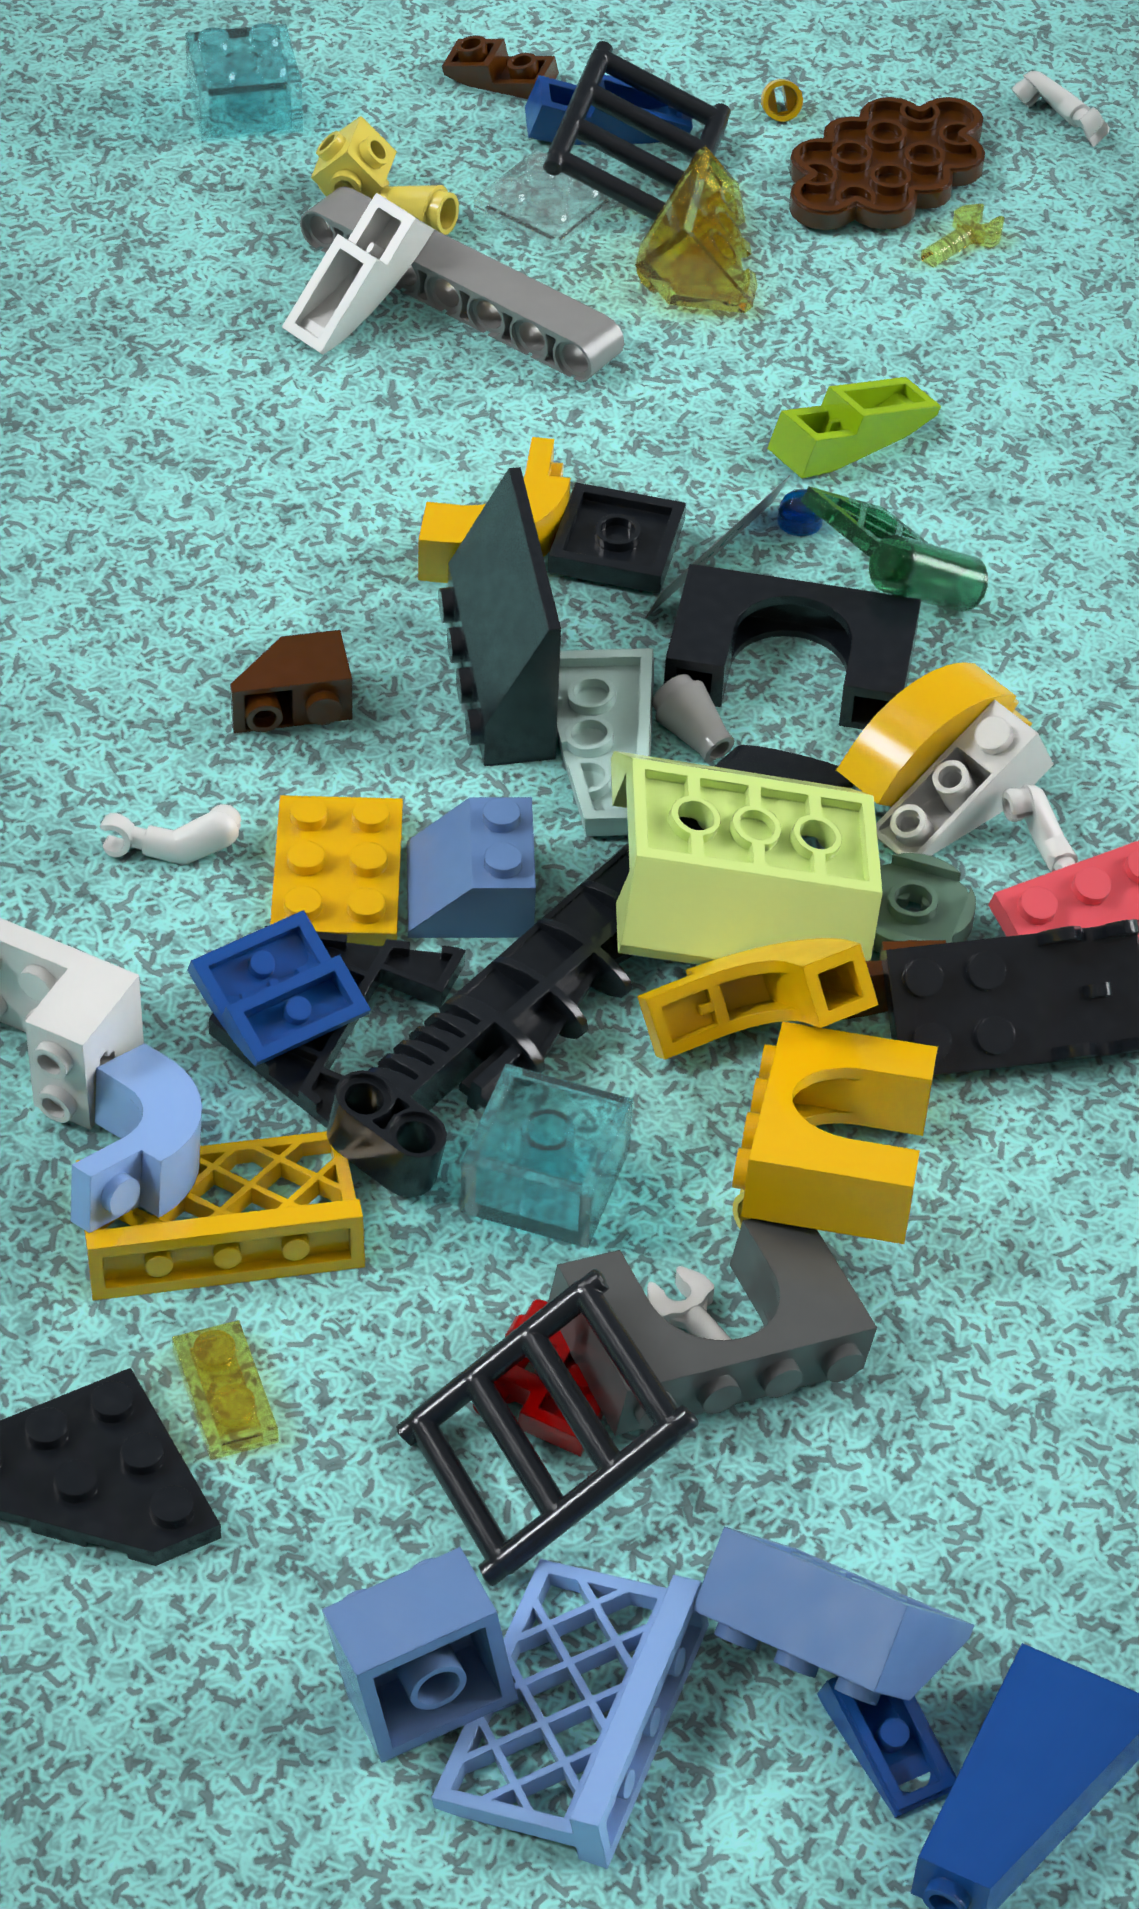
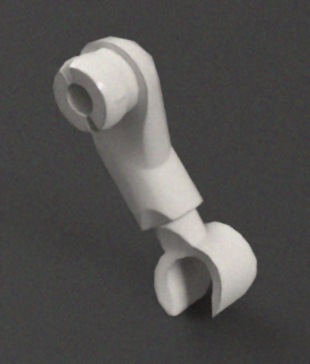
[1012,71,1110,147]
[1002,784,1078,872]
[100,804,241,865]

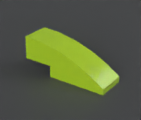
[767,377,941,479]

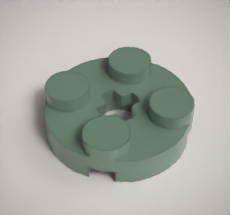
[873,853,976,953]

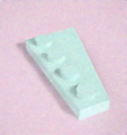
[557,648,654,836]

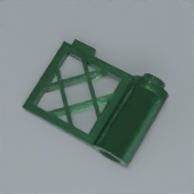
[801,486,988,612]

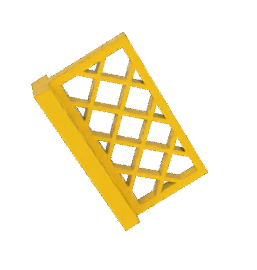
[76,1131,365,1301]

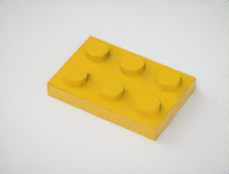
[270,795,403,946]

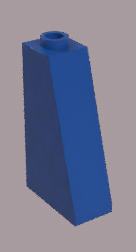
[911,1643,1139,1909]

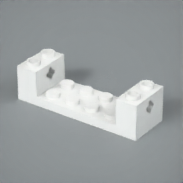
[0,918,144,1130]

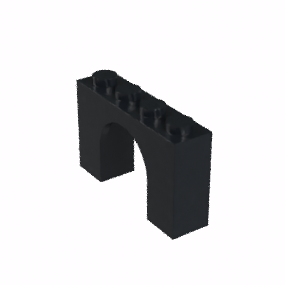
[664,564,921,730]

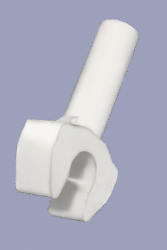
[647,1266,731,1340]

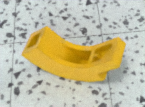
[418,437,571,583]
[836,662,1032,807]
[637,938,879,1060]

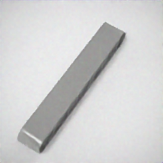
[300,186,624,382]

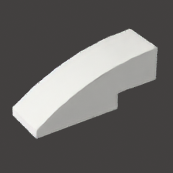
[282,193,435,355]

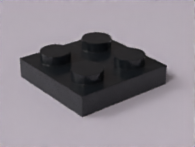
[548,482,686,594]

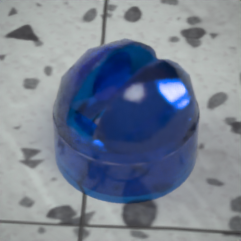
[777,489,823,536]

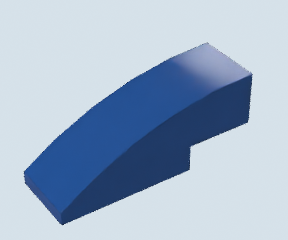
[525,74,693,145]

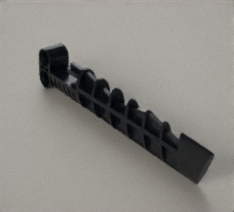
[326,745,854,1197]

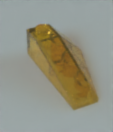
[635,145,757,313]

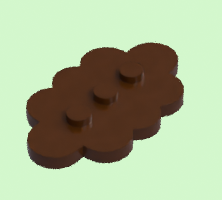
[789,97,985,230]

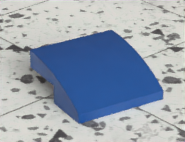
[187,910,371,1067]

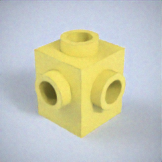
[311,116,397,199]

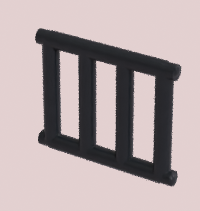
[543,41,731,237]
[396,1269,698,1586]

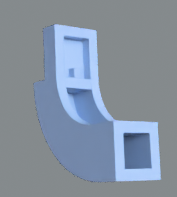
[71,1043,202,1233]

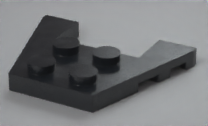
[209,926,466,1128]

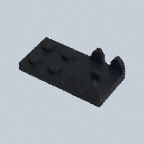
[881,919,1139,1076]

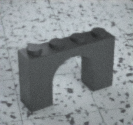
[548,1218,877,1436]

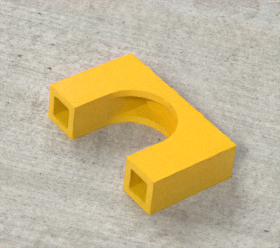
[732,1021,938,1244]

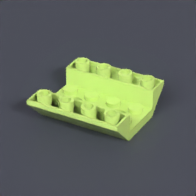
[611,751,883,965]

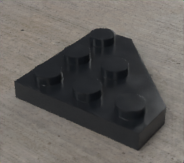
[0,1368,221,1566]

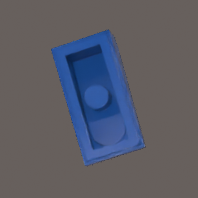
[817,1676,957,1818]

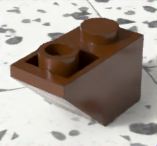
[230,630,353,733]

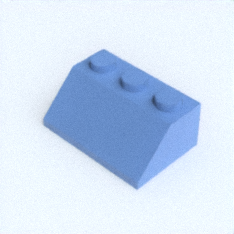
[692,1526,974,1706]

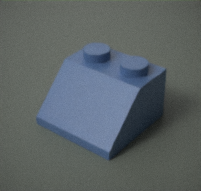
[407,797,536,938]

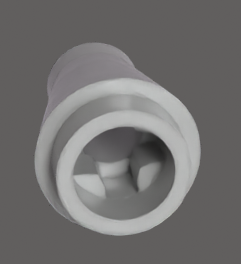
[652,674,735,763]

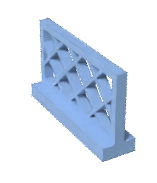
[431,1559,709,1869]

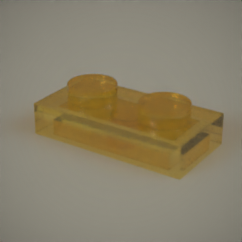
[172,1320,279,1460]

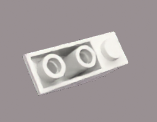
[876,700,1054,856]

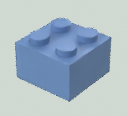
[322,1547,518,1763]

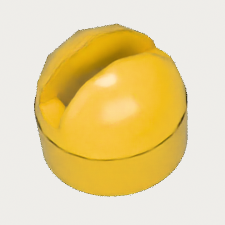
[761,79,803,122]

